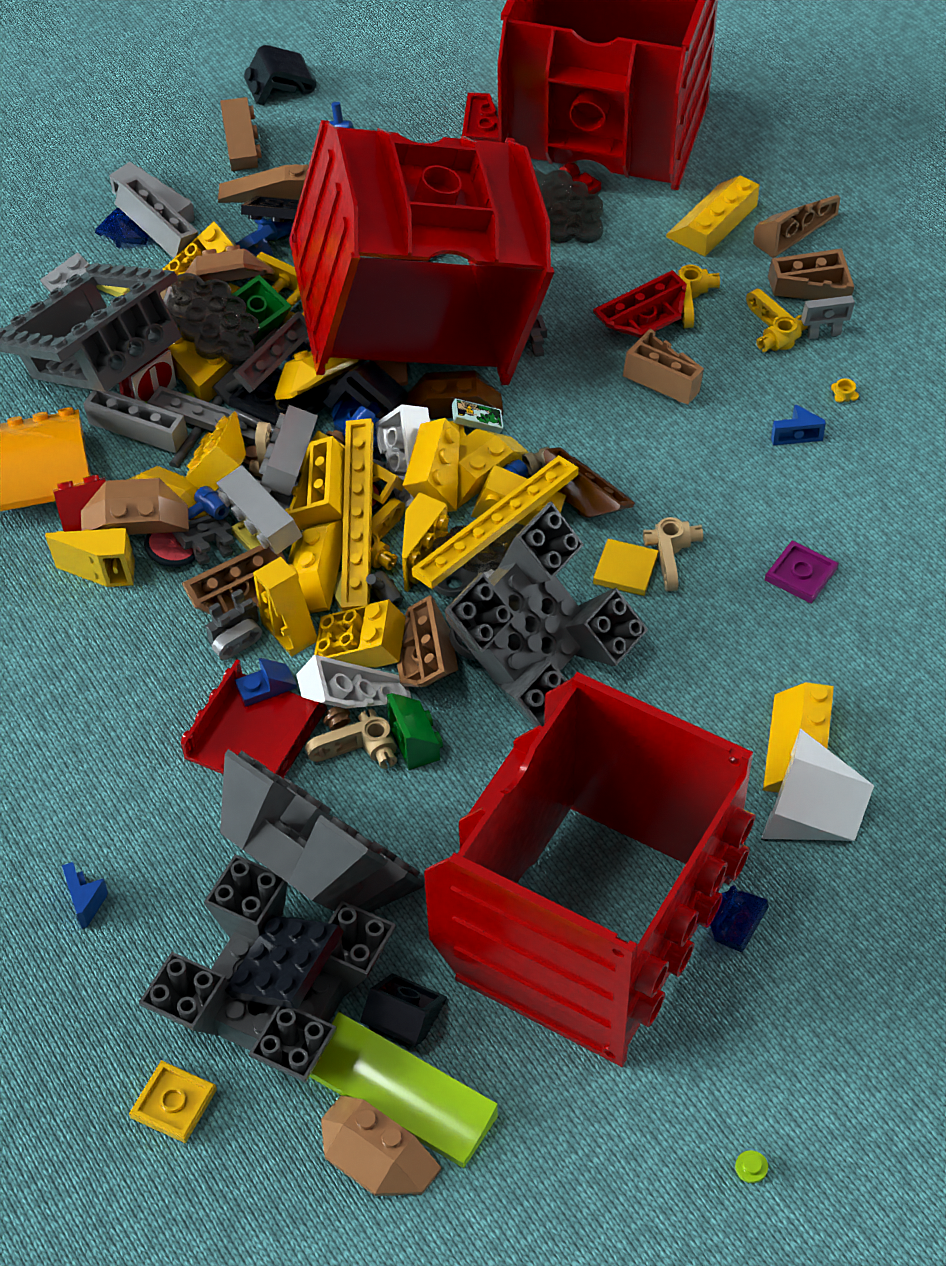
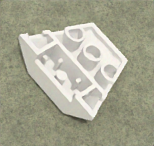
[761,728,874,841]

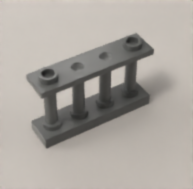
[212,311,308,406]

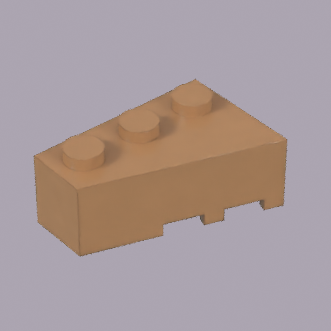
[220,97,262,171]

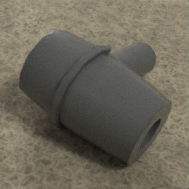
[366,571,403,607]

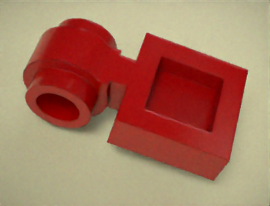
[557,163,602,201]

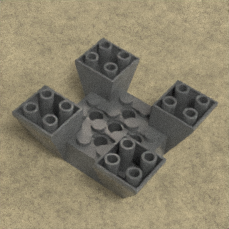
[445,501,648,728]
[220,749,425,913]
[139,854,396,1083]

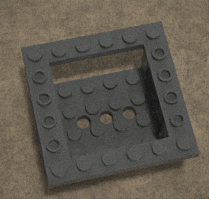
[0,263,182,392]

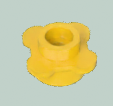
[831,378,859,402]

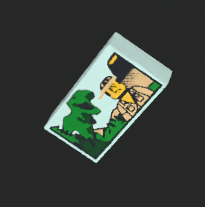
[452,398,503,434]

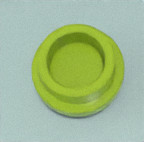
[735,1150,768,1183]

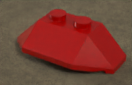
[593,270,687,338]

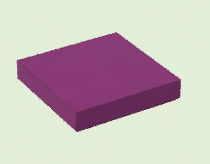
[765,540,839,604]

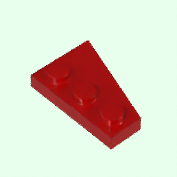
[462,93,498,142]

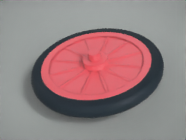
[144,532,196,567]

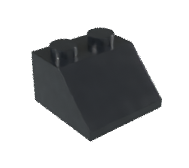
[360,973,447,1046]

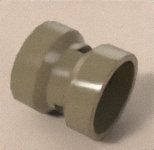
[522,447,549,478]

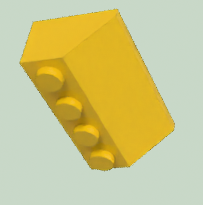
[666,175,760,257]
[763,682,834,793]

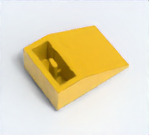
[163,221,236,293]
[185,411,246,491]
[402,492,450,592]
[45,528,135,587]
[314,599,406,668]

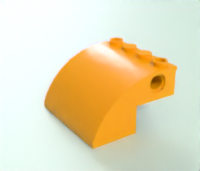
[0,407,91,511]

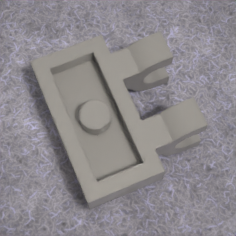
[40,252,90,292]
[801,295,855,339]

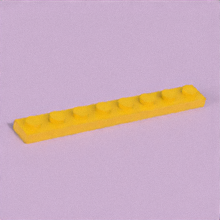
[341,418,374,611]
[412,456,579,589]

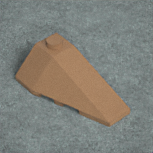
[218,164,309,203]
[753,195,841,258]

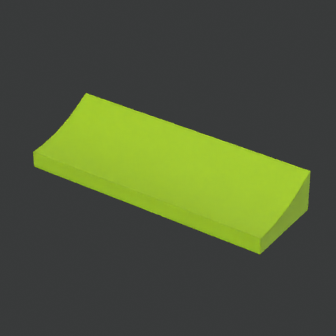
[309,1012,498,1168]

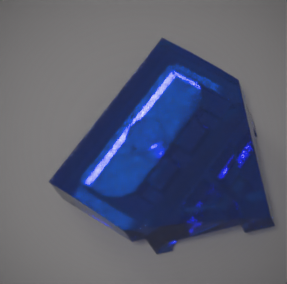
[95,208,148,248]
[709,885,769,953]

